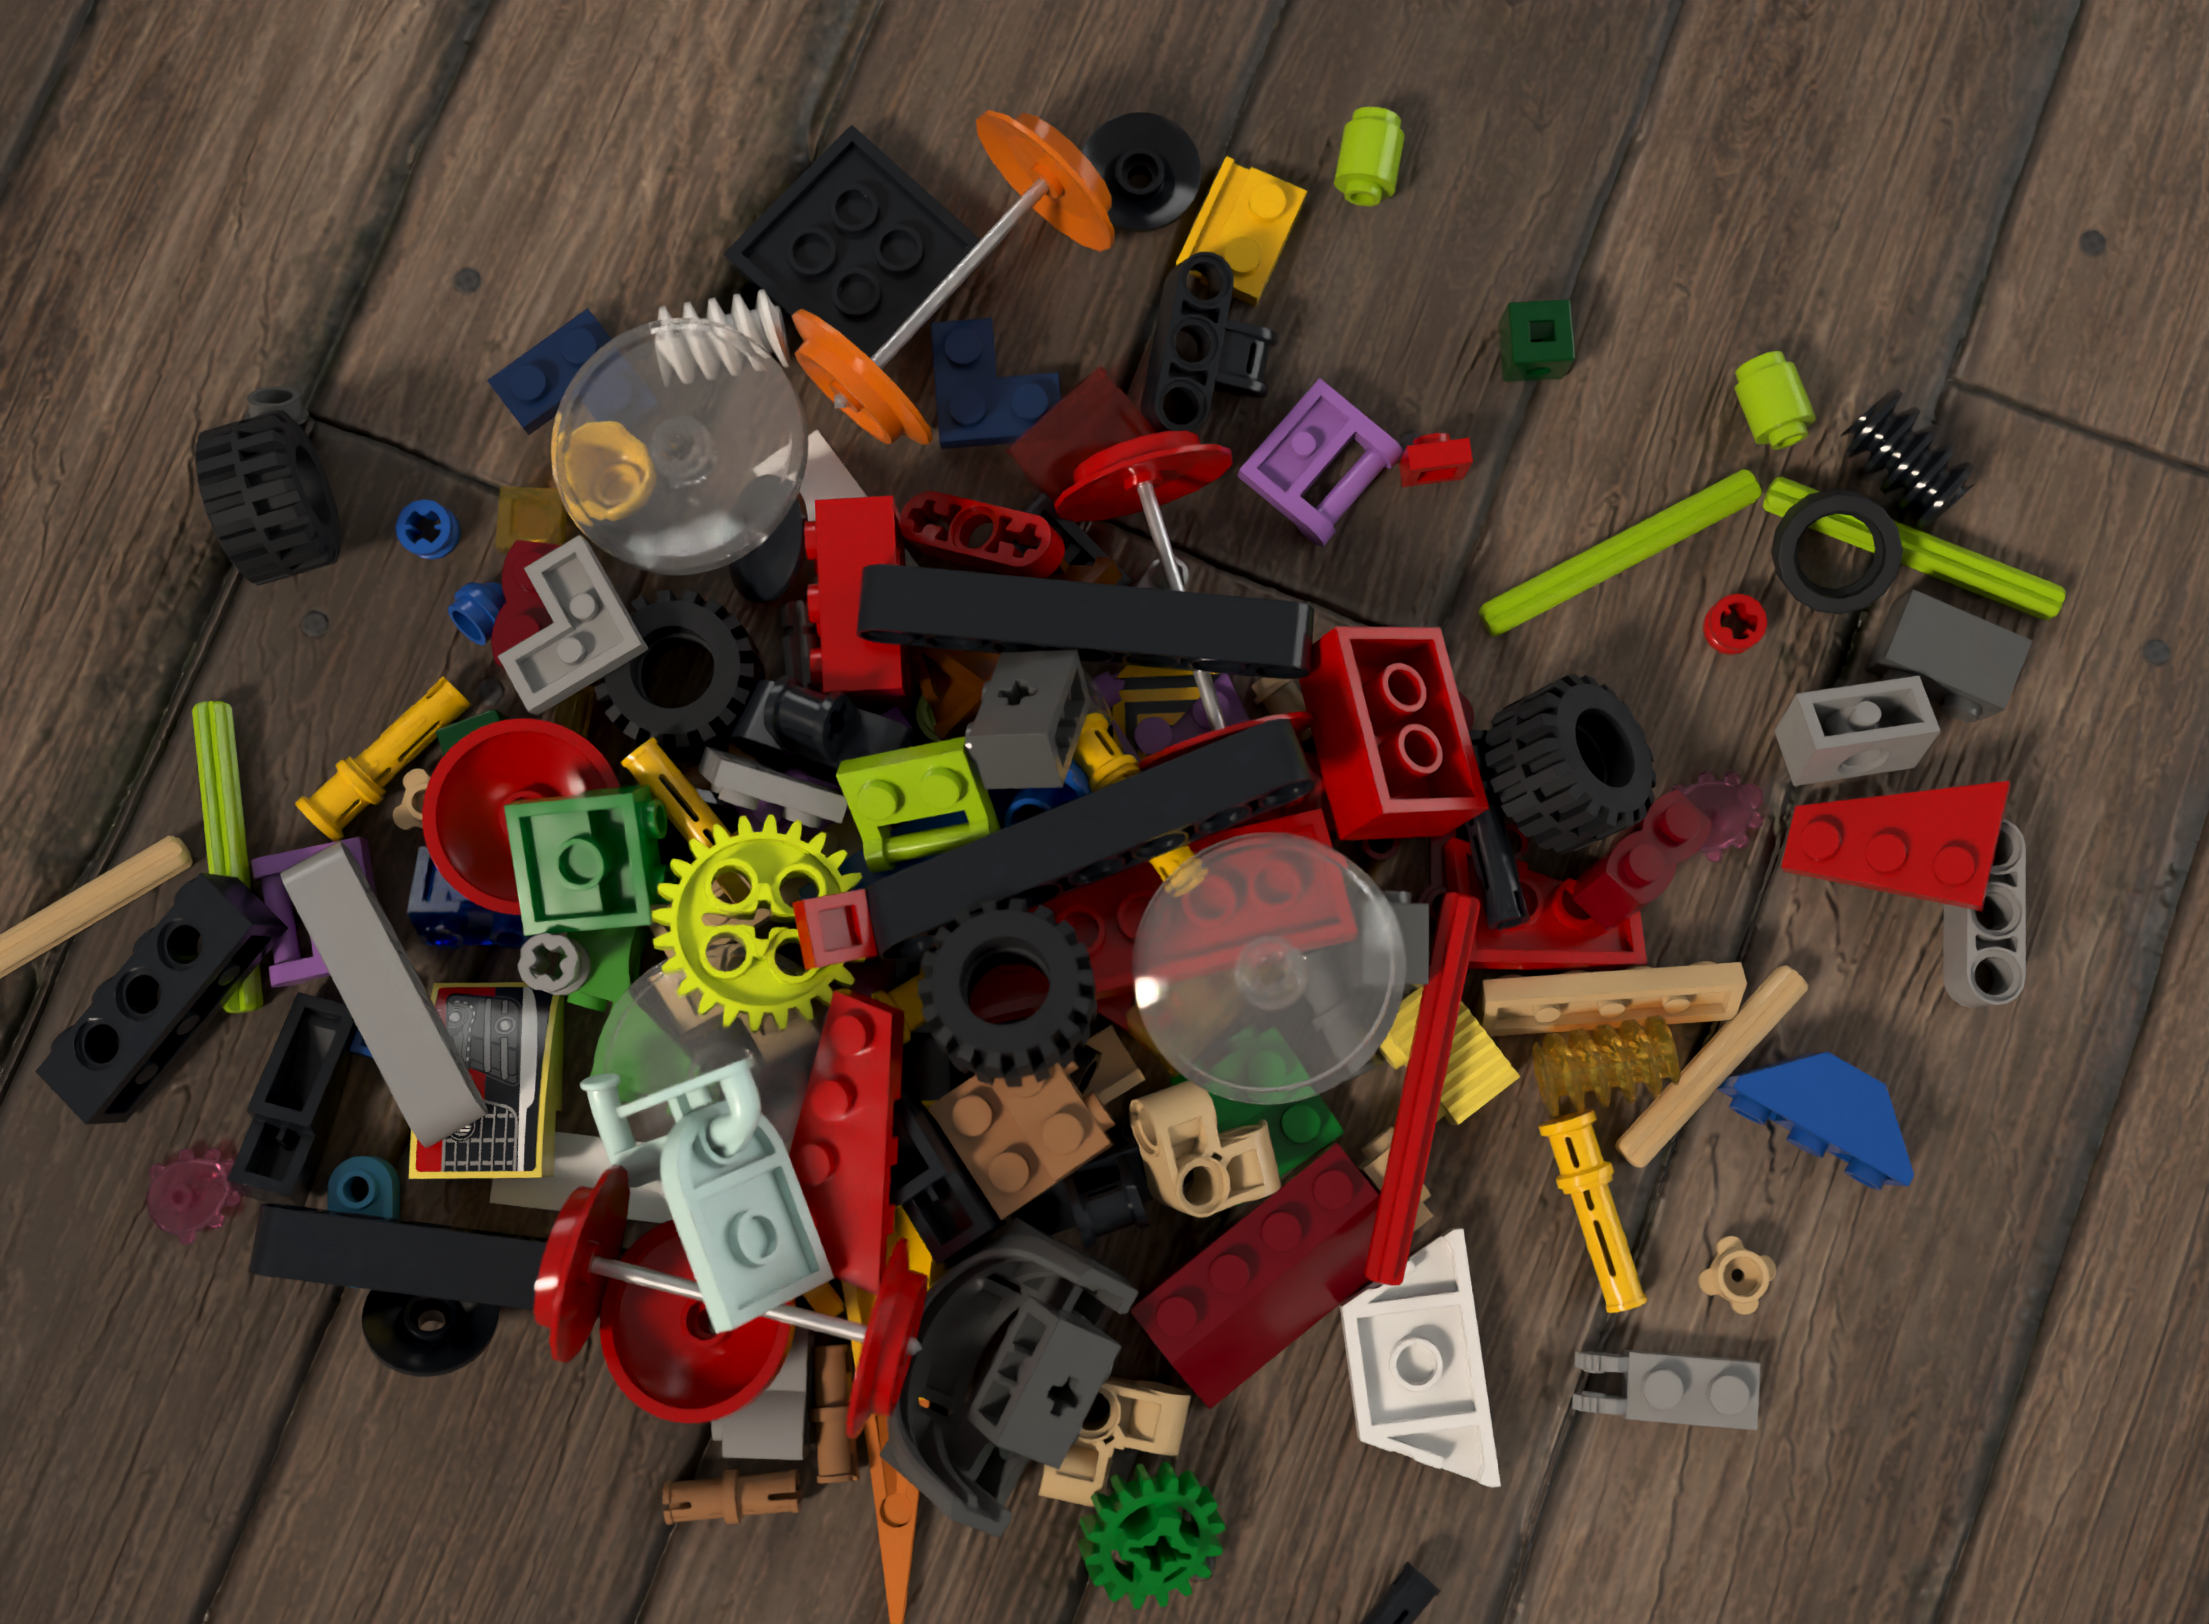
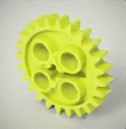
[652,814,866,1034]

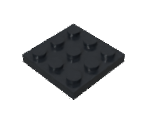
[724,124,981,358]

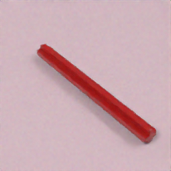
[1364,892,1481,1286]

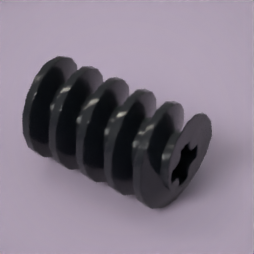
[1838,389,1976,530]

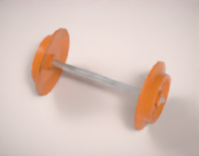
[791,110,1115,445]

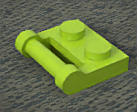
[836,737,1001,873]

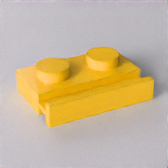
[1176,156,1307,307]

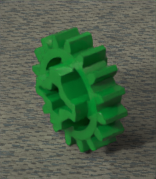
[1078,1462,1225,1609]

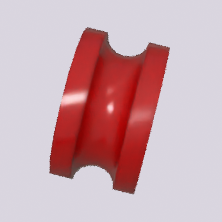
[1703,593,1767,655]

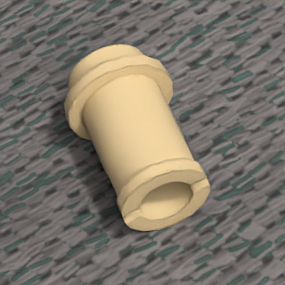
[1251,677,1313,745]

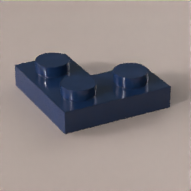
[487,308,665,435]
[931,318,1064,449]

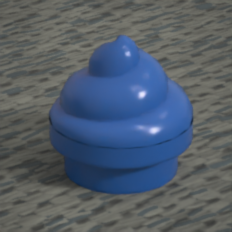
[448,582,507,645]

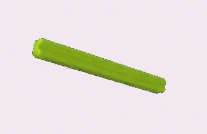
[1478,469,1762,636]
[1762,477,2066,620]
[192,701,263,1014]

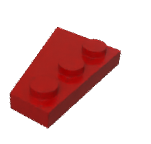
[1781,781,2010,911]
[1443,837,1647,971]

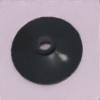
[1082,112,1201,232]
[728,477,808,603]
[362,1290,499,1377]

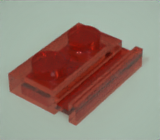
[1005,366,1157,502]

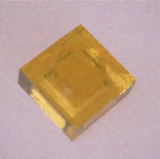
[495,486,568,554]

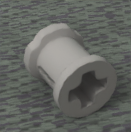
[518,933,591,995]

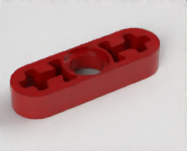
[900,491,1065,578]

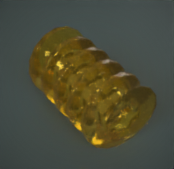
[1532,1015,1680,1117]

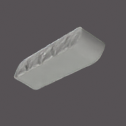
[281,840,488,1148]

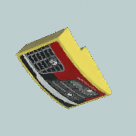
[409,982,565,1179]

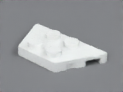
[1339,1227,1501,1488]

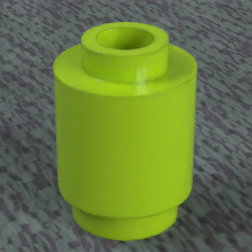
[1334,107,1405,207]
[1734,351,1816,450]

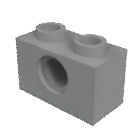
[1774,676,1941,786]

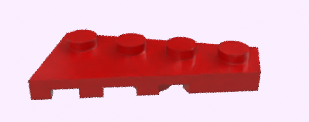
[788,988,905,1295]

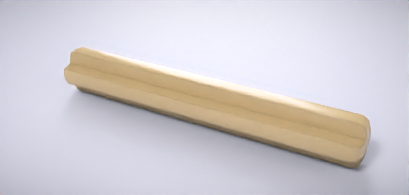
[0,836,193,979]
[1615,965,1808,1168]

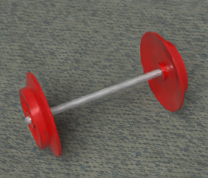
[1054,431,1314,772]
[534,1164,929,1439]

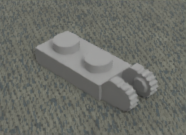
[1572,1350,1761,1430]

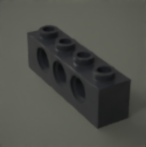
[35,873,288,1125]

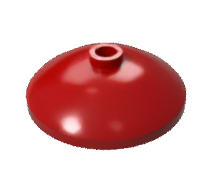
[422,718,620,915]
[600,1219,796,1423]

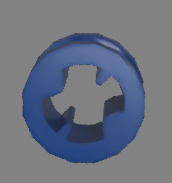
[396,499,461,560]

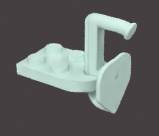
[580,1056,834,1333]

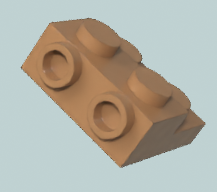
[928,1061,1116,1220]

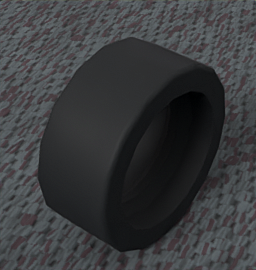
[1771,489,1903,614]

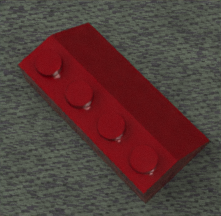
[1129,1142,1412,1409]

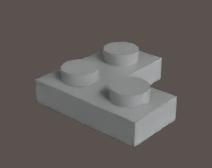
[498,535,649,716]
[698,746,848,829]

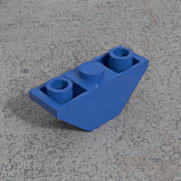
[1717,1052,1914,1191]

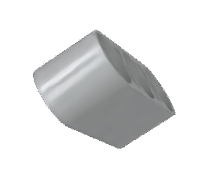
[1943,819,2026,1008]

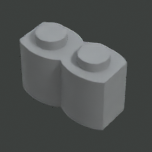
[711,1325,816,1460]

